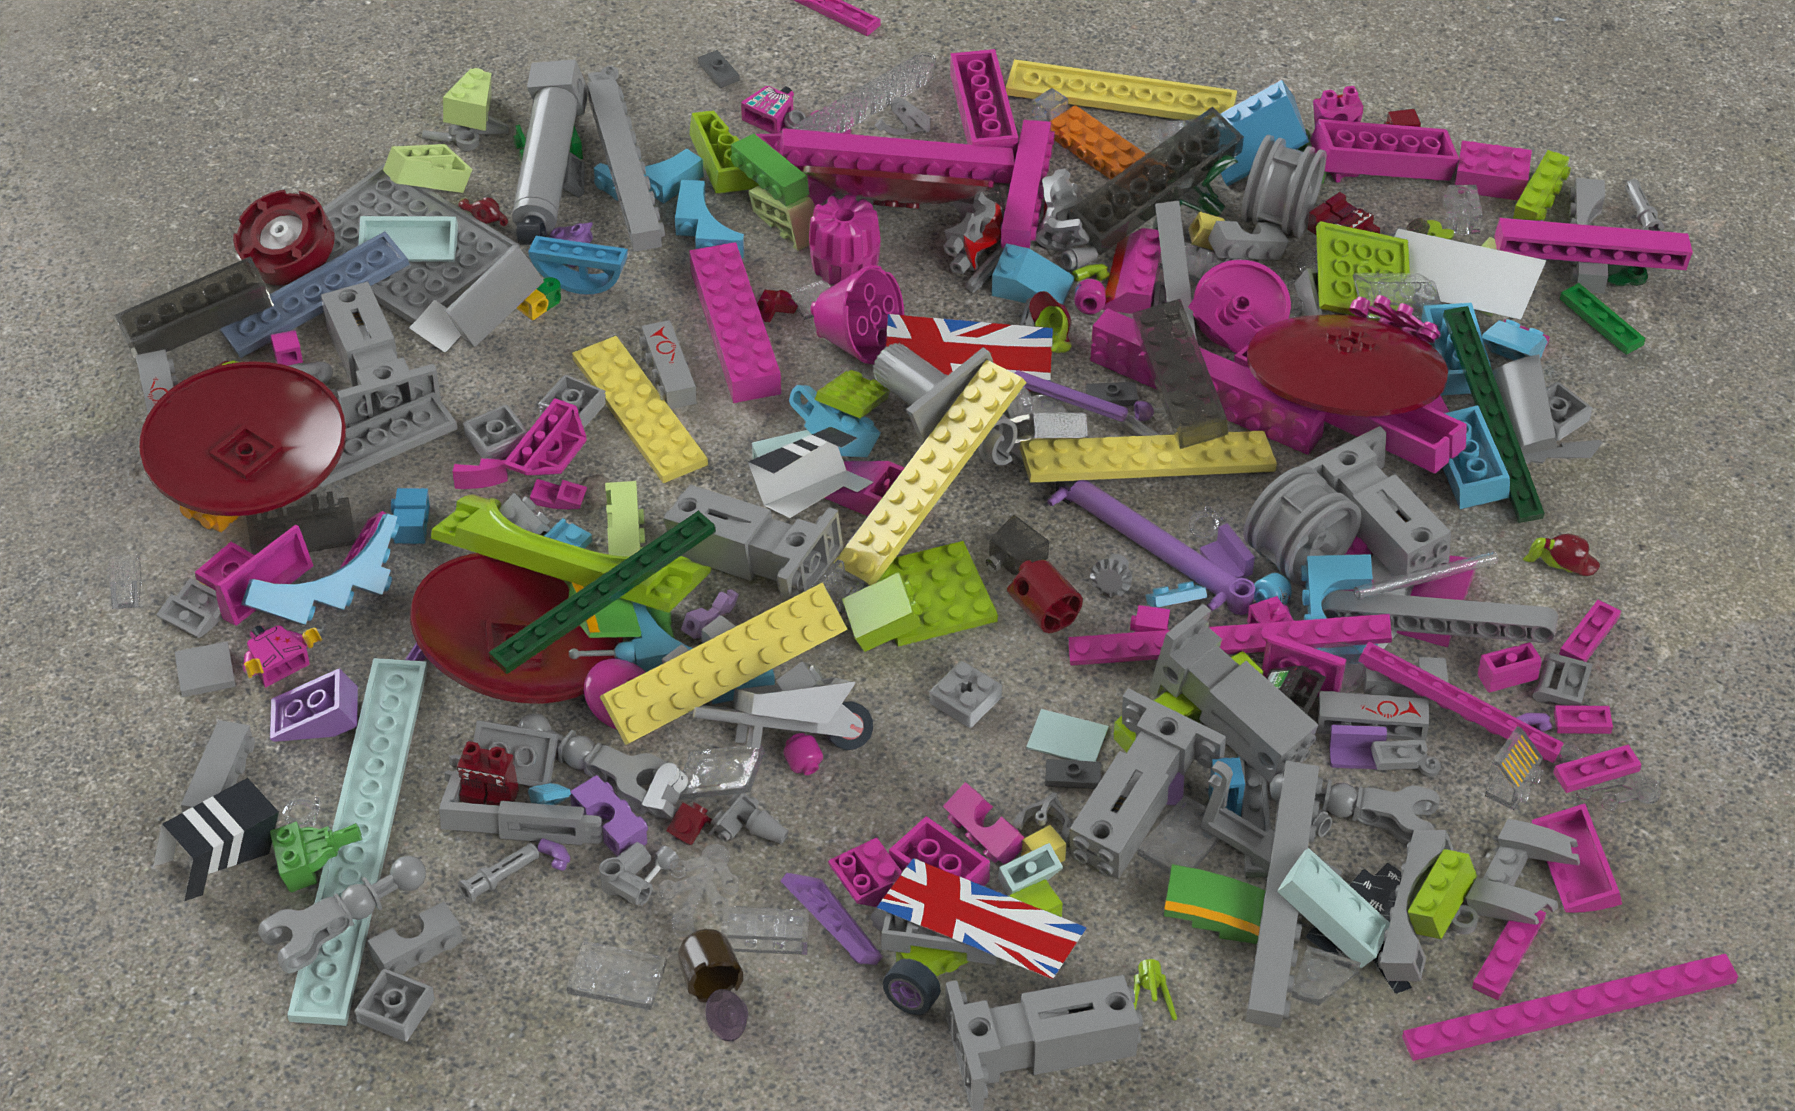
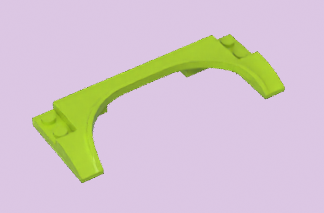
[431,494,711,613]

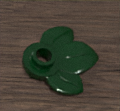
[1607,264,1648,286]

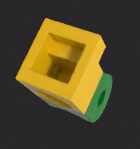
[517,277,562,321]

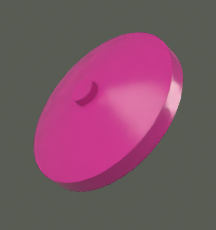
[1193,260,1291,349]

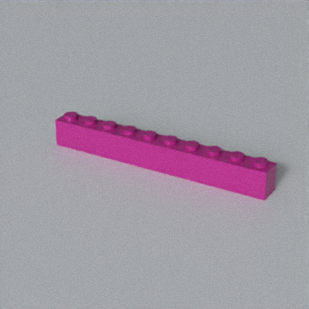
[779,128,1015,184]

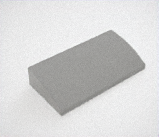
[445,245,544,347]
[1492,354,1557,454]

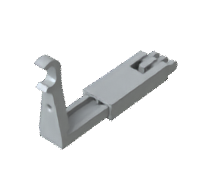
[439,755,603,845]
[1201,761,1350,885]

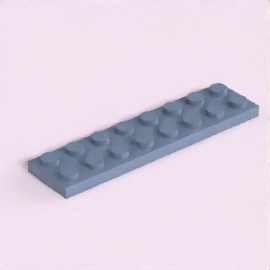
[217,231,410,358]

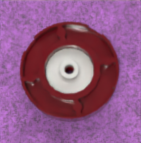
[233,190,335,285]

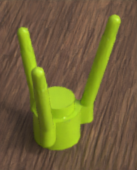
[1133,959,1177,1021]

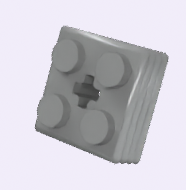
[538,374,607,428]
[1546,382,1593,441]
[463,405,528,460]
[929,661,1003,728]
[355,968,435,1041]

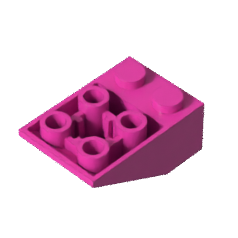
[825,461,904,516]

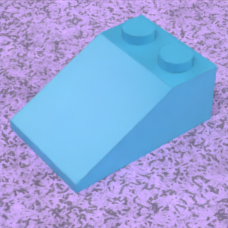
[992,243,1074,305]
[1482,319,1548,361]

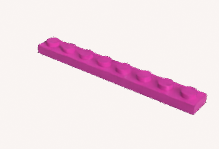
[1358,642,1564,763]

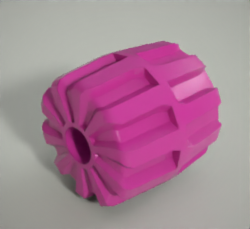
[809,194,881,285]

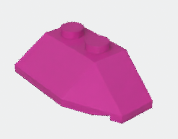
[503,398,587,476]

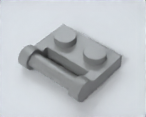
[1533,653,1593,706]

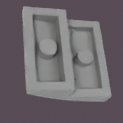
[156,578,222,639]

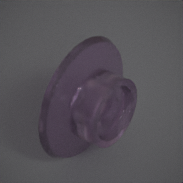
[705,989,748,1041]

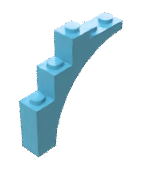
[241,514,399,625]
[631,601,775,704]

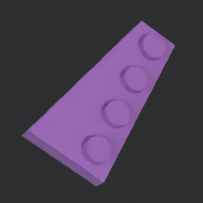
[781,873,883,965]

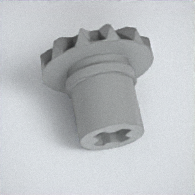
[1090,554,1132,598]

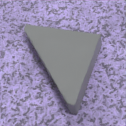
[449,116,509,135]

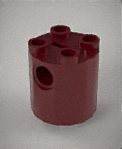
[1007,560,1083,634]

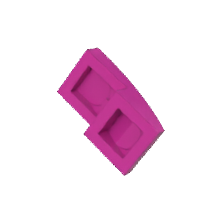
[452,458,508,489]
[530,479,587,509]

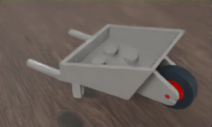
[687,677,873,750]

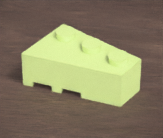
[443,68,492,131]
[383,144,473,193]
[748,186,815,251]
[605,481,645,557]

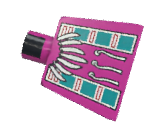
[741,86,794,134]

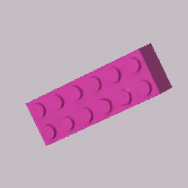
[950,49,1018,159]
[1310,119,1460,181]

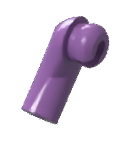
[1516,713,1552,732]
[538,838,570,871]

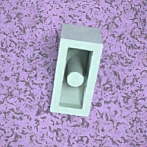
[998,843,1063,895]

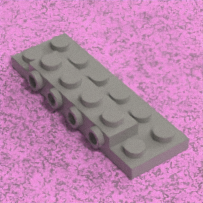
[319,392,457,488]

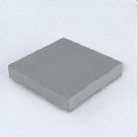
[174,641,236,697]

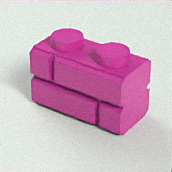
[1478,642,1542,693]

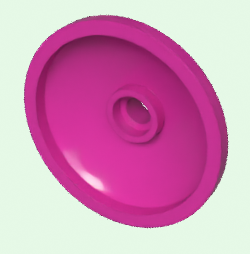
[584,659,646,730]

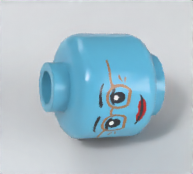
[1254,573,1292,605]

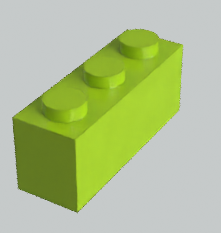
[1407,849,1477,939]

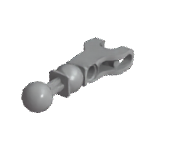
[517,713,667,814]
[1270,772,1440,845]
[258,856,426,973]

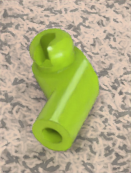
[1072,264,1110,282]

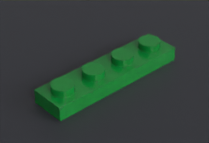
[1560,283,1646,355]

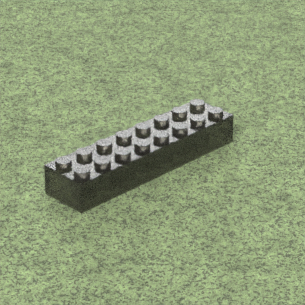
[1069,106,1244,255]

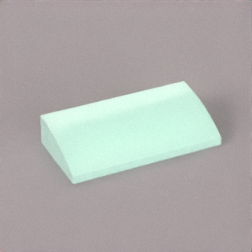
[358,216,458,262]
[1277,848,1390,968]

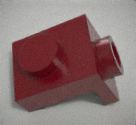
[757,289,798,323]
[666,802,713,846]

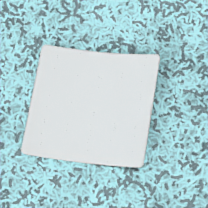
[409,300,461,352]

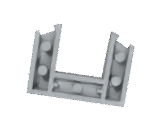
[1466,819,1580,925]
[881,883,997,965]

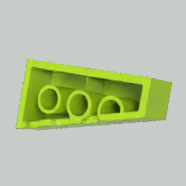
[689,110,759,193]

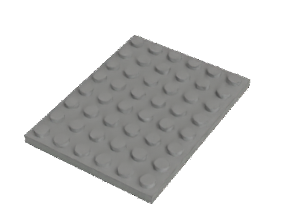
[323,164,520,324]

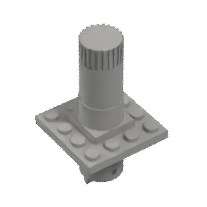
[873,343,1017,465]

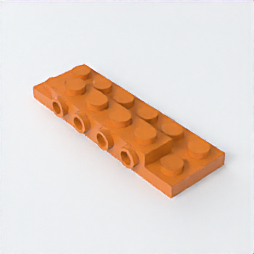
[1049,105,1174,200]

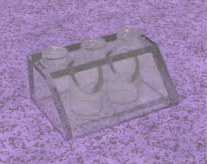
[1353,273,1441,318]

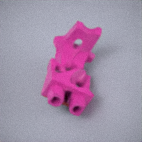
[1313,86,1364,183]

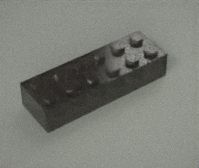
[114,256,274,363]
[1132,299,1228,449]

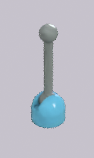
[569,642,635,663]

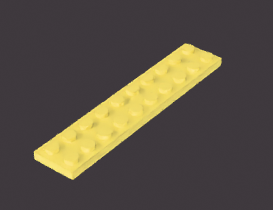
[1006,59,1237,123]
[834,360,1026,586]
[1019,431,1277,483]
[600,582,847,745]

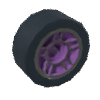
[882,959,941,1015]

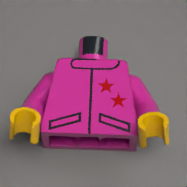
[243,625,322,688]

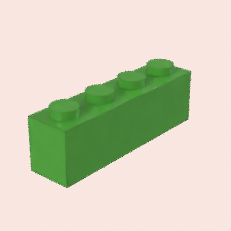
[731,134,809,206]

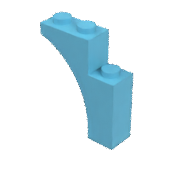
[594,148,704,204]
[675,180,744,258]

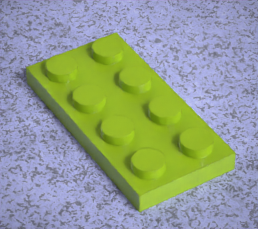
[815,370,891,419]

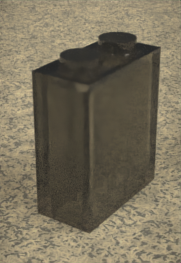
[1010,413,1088,444]

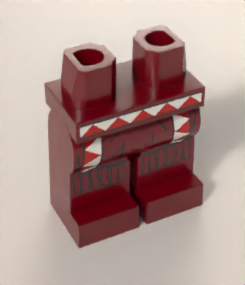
[1307,192,1380,236]
[457,741,519,806]

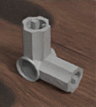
[599,842,653,906]

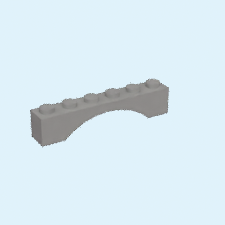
[1569,178,1608,294]
[1378,830,1453,981]

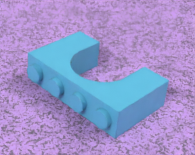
[1301,554,1378,663]

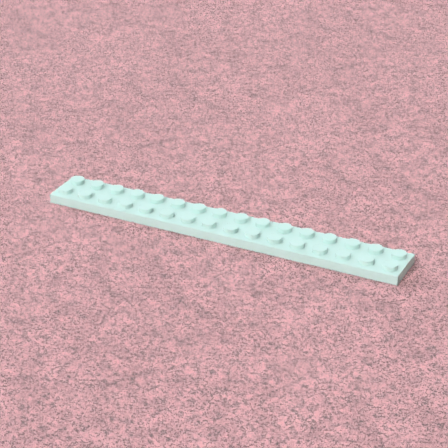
[287,658,428,1026]

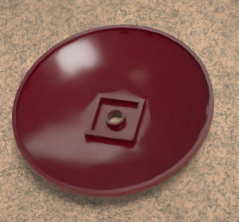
[803,166,994,209]
[1247,315,1448,417]
[139,361,346,516]
[410,553,623,704]

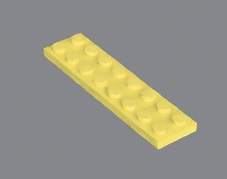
[572,336,708,483]

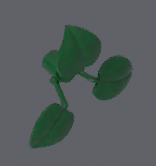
[1153,155,1238,230]

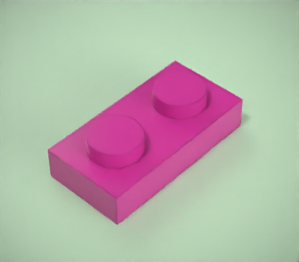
[1554,705,1613,734]

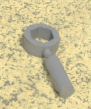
[422,130,479,151]
[1450,905,1478,935]

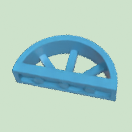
[528,236,628,294]

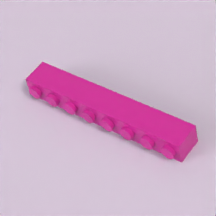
[1001,120,1055,249]
[1494,218,1693,270]

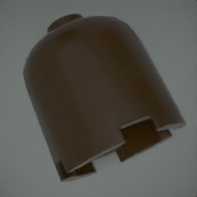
[678,928,743,1003]

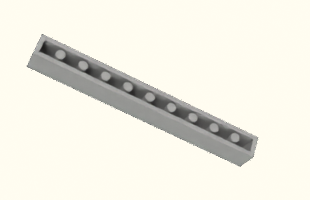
[587,78,665,252]
[1246,760,1323,1028]

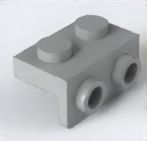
[499,493,552,535]

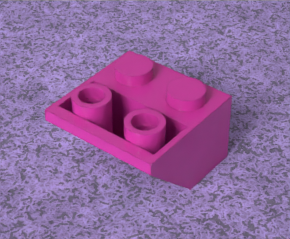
[828,837,903,907]

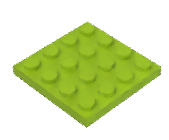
[1316,221,1412,321]
[877,541,998,647]

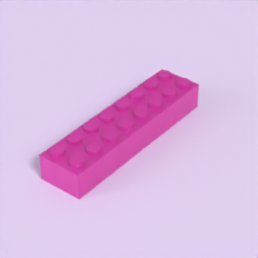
[689,242,781,403]

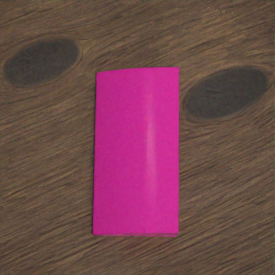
[216,525,314,626]
[1397,555,1477,648]
[1531,803,1622,913]

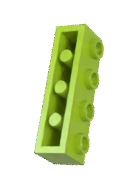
[1513,150,1571,221]

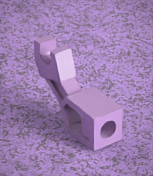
[681,589,739,639]

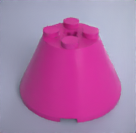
[810,266,904,364]

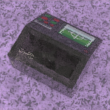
[1266,665,1326,715]

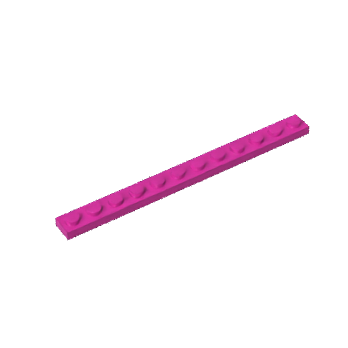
[1068,614,1392,666]
[1402,954,1738,1061]

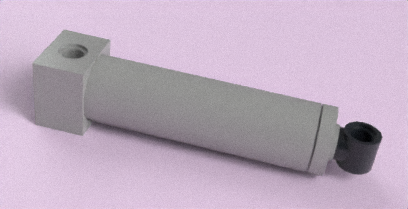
[512,59,588,246]

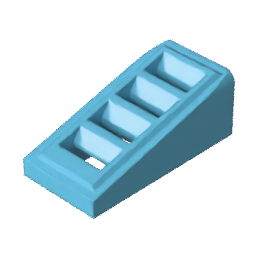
[528,783,571,805]

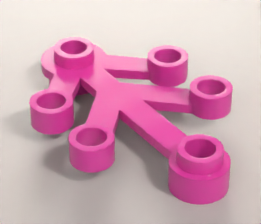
[1349,295,1441,343]

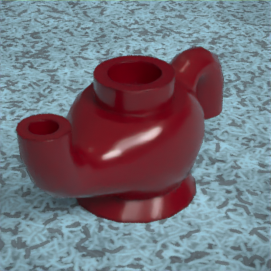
[458,197,508,226]

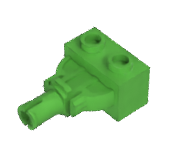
[270,821,363,893]

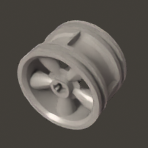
[1241,134,1327,238]
[1244,466,1361,585]

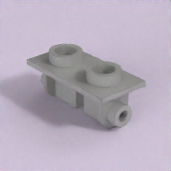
[708,787,759,842]

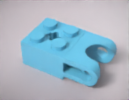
[789,385,881,457]

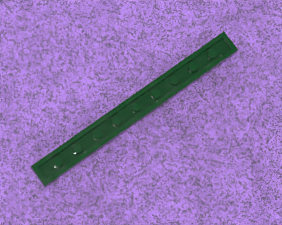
[1443,306,1545,523]
[489,510,716,674]

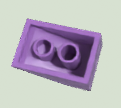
[270,668,358,742]

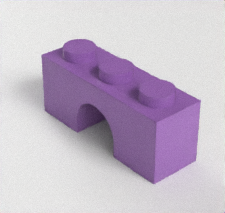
[570,775,648,856]

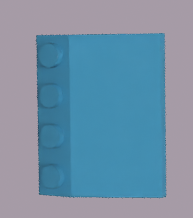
[1201,80,1309,186]

